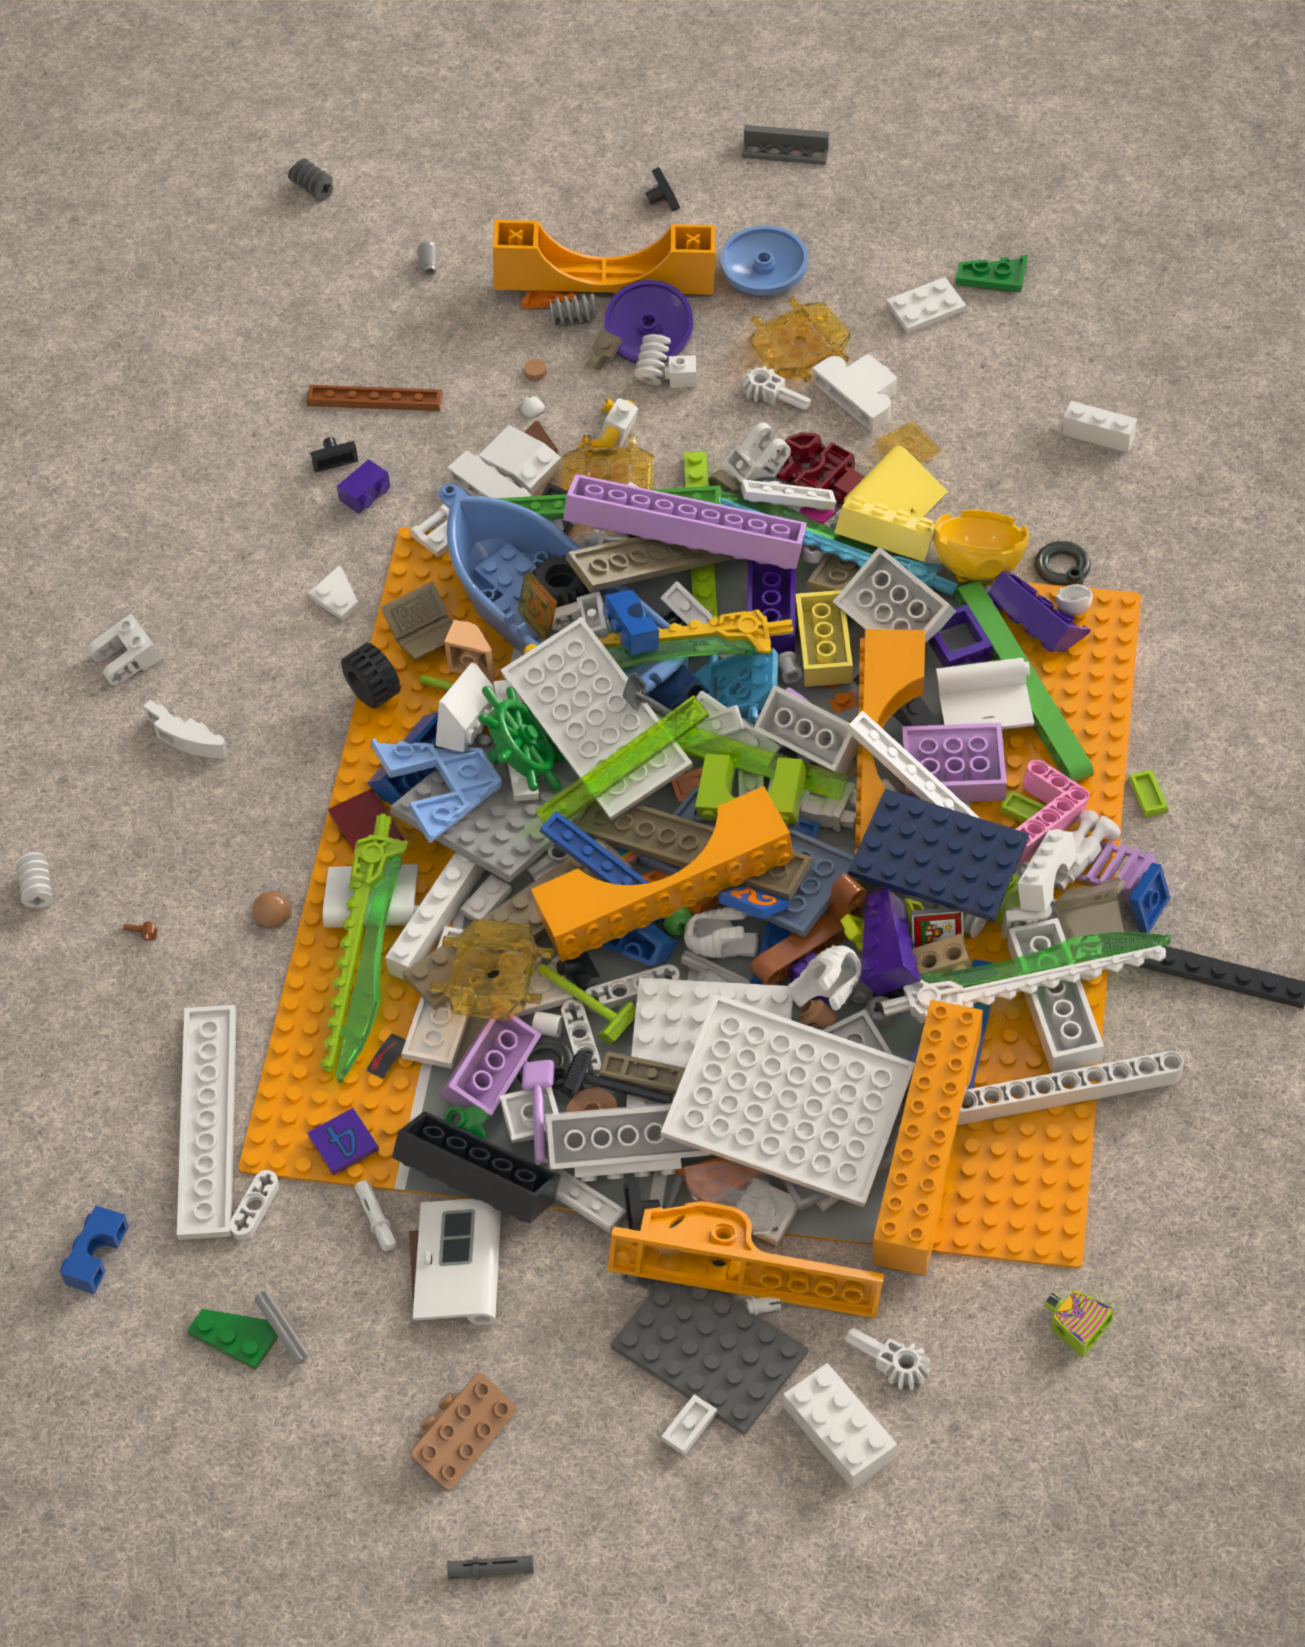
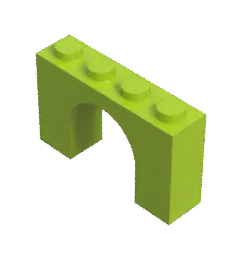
[695,754,807,825]

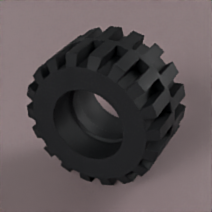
[531,555,592,616]
[341,642,401,709]

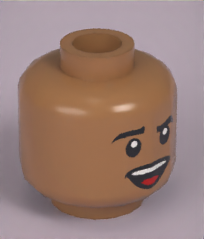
[798,999,837,1030]

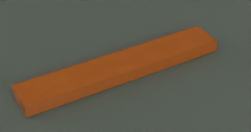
[306,385,443,411]

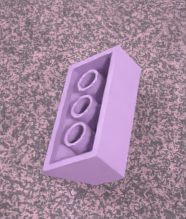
[439,1005,542,1117]

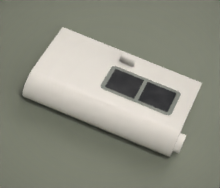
[413,1198,501,1325]

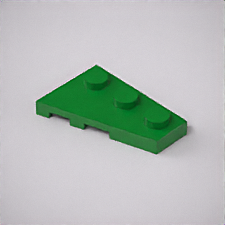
[187,1309,279,1370]

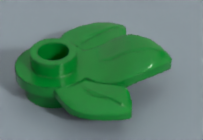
[443,1106,489,1140]

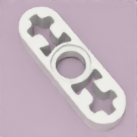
[230,1170,279,1241]

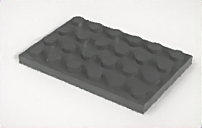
[611,1281,808,1436]

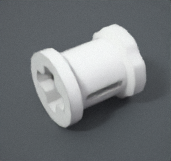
[778,651,803,684]

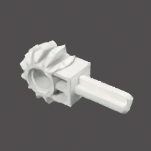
[742,366,811,410]
[845,1328,930,1391]

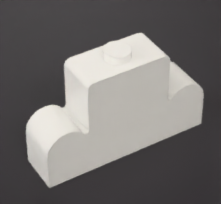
[813,354,897,433]

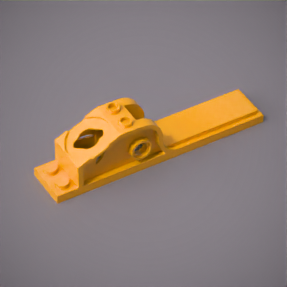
[607,1201,884,1318]

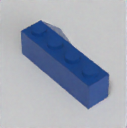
[367,712,445,805]
[602,923,678,966]

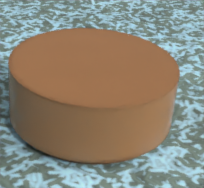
[524,359,547,381]

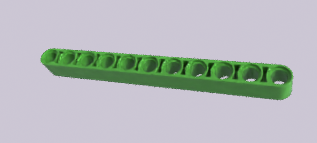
[955,581,1094,782]

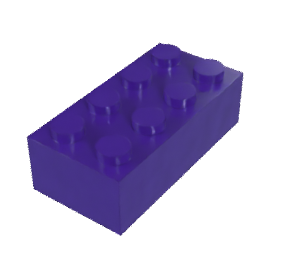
[747,560,796,653]

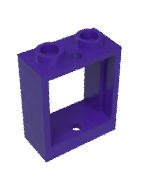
[928,604,993,668]

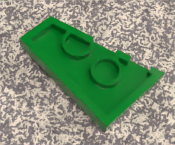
[956,255,1028,292]

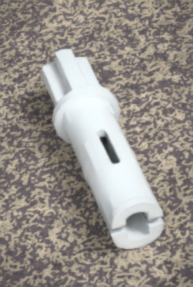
[354,1180,396,1252]

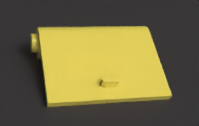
[844,446,948,519]

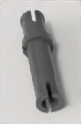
[447,1555,534,1580]

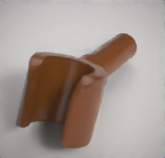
[123,921,157,940]

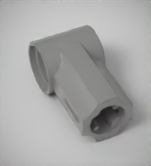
[524,843,571,884]

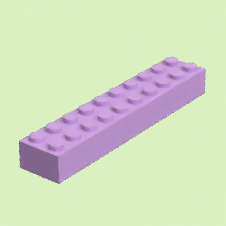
[563,474,807,569]

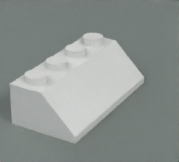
[436,663,495,752]
[753,685,857,774]

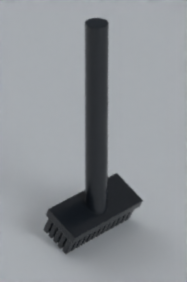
[559,1050,673,1104]

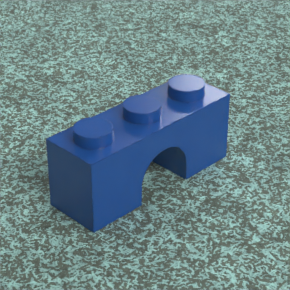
[602,589,659,655]
[60,1205,129,1294]

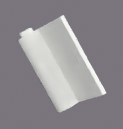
[935,657,1034,730]
[323,864,420,928]

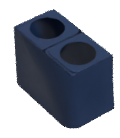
[649,664,710,719]

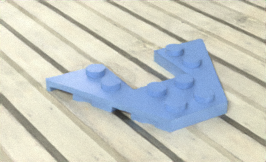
[371,739,502,843]

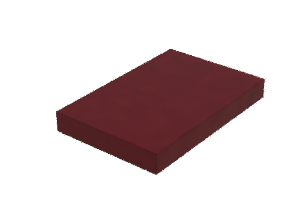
[328,788,405,853]

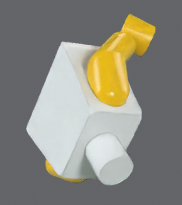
[577,398,638,455]

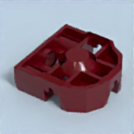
[772,432,855,491]

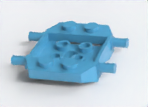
[687,648,778,723]

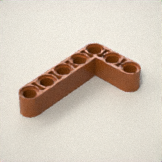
[750,873,866,985]

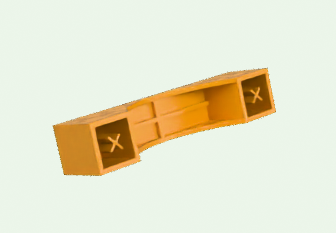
[493,220,715,295]
[855,629,925,880]
[531,786,794,962]
[873,1000,983,1276]

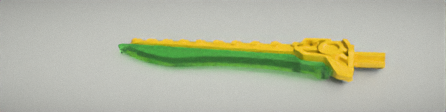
[517,609,793,669]

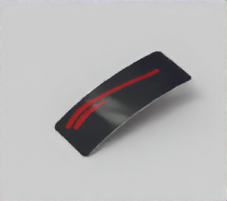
[367,1034,406,1078]

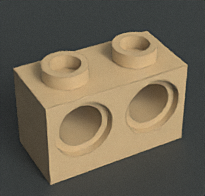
[912,934,973,984]

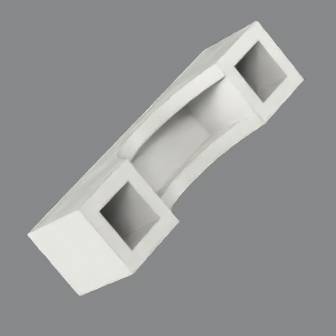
[1017,829,1076,912]

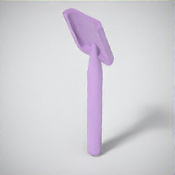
[522,1060,554,1164]

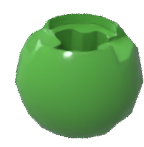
[663,907,693,938]

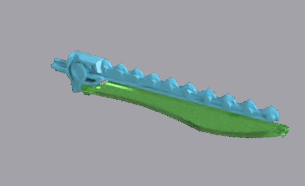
[721,491,958,596]

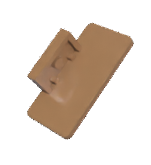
[410,1373,517,1490]

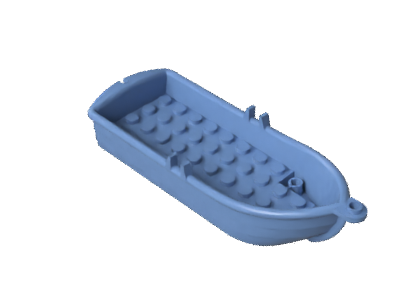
[438,484,693,697]

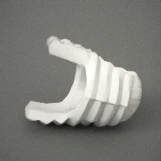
[684,907,758,959]
[788,946,861,1010]

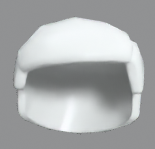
[1055,584,1093,615]

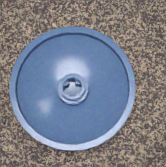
[720,226,808,295]

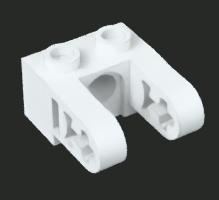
[723,423,791,483]
[548,591,611,638]
[87,613,163,685]

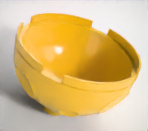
[933,510,1029,586]

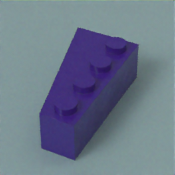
[861,888,921,995]

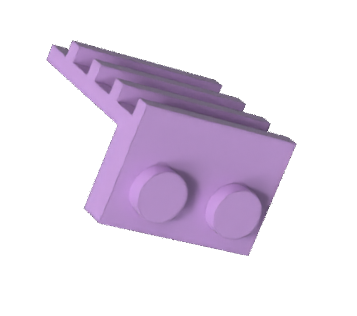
[1078,841,1156,911]

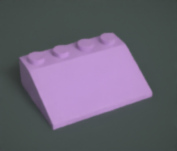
[902,723,1007,802]

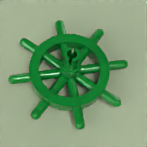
[478,686,564,792]

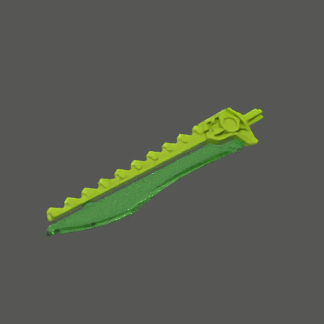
[320,814,409,1083]

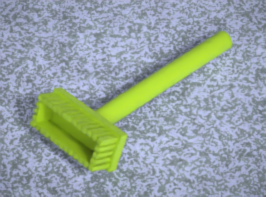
[537,963,636,1045]

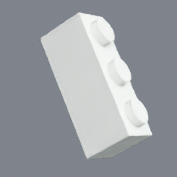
[1062,401,1137,453]

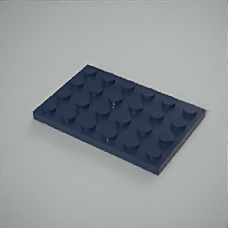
[848,789,1029,922]

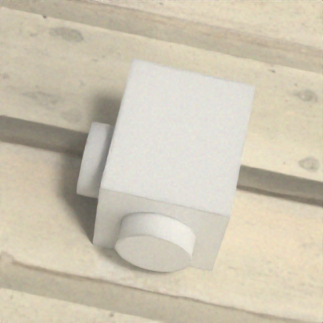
[665,355,697,388]

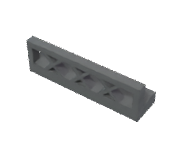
[742,125,829,165]

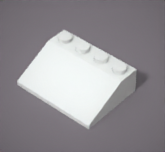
[833,546,956,643]

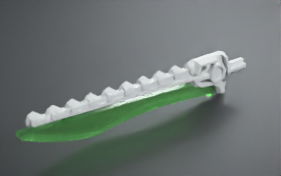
[881,932,1171,1023]

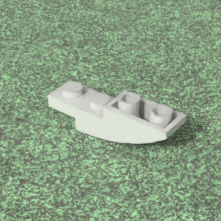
[143,700,228,759]

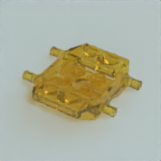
[749,296,851,382]
[561,434,655,491]
[430,919,554,1021]

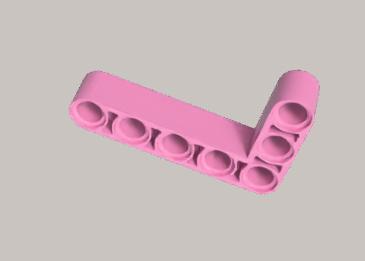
[1016,760,1089,865]

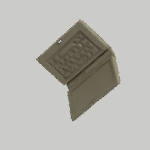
[381,581,453,660]
[1056,877,1126,952]

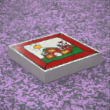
[911,907,964,949]

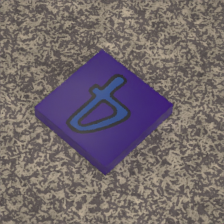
[307,1108,379,1176]

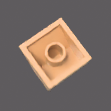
[444,620,495,681]

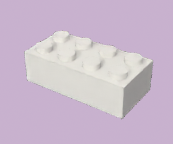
[783,1363,897,1490]

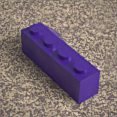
[987,571,1091,652]

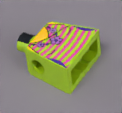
[1044,1290,1115,1358]

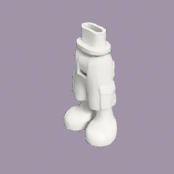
[1054,810,1121,890]

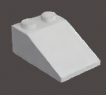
[479,425,561,496]

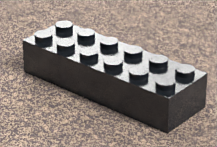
[392,1111,561,1224]

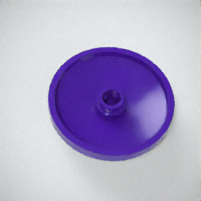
[604,280,693,364]

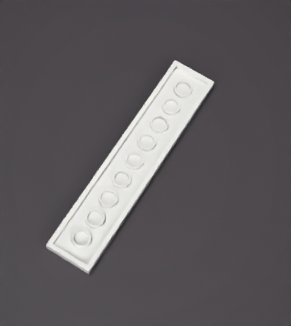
[177,1005,237,1240]

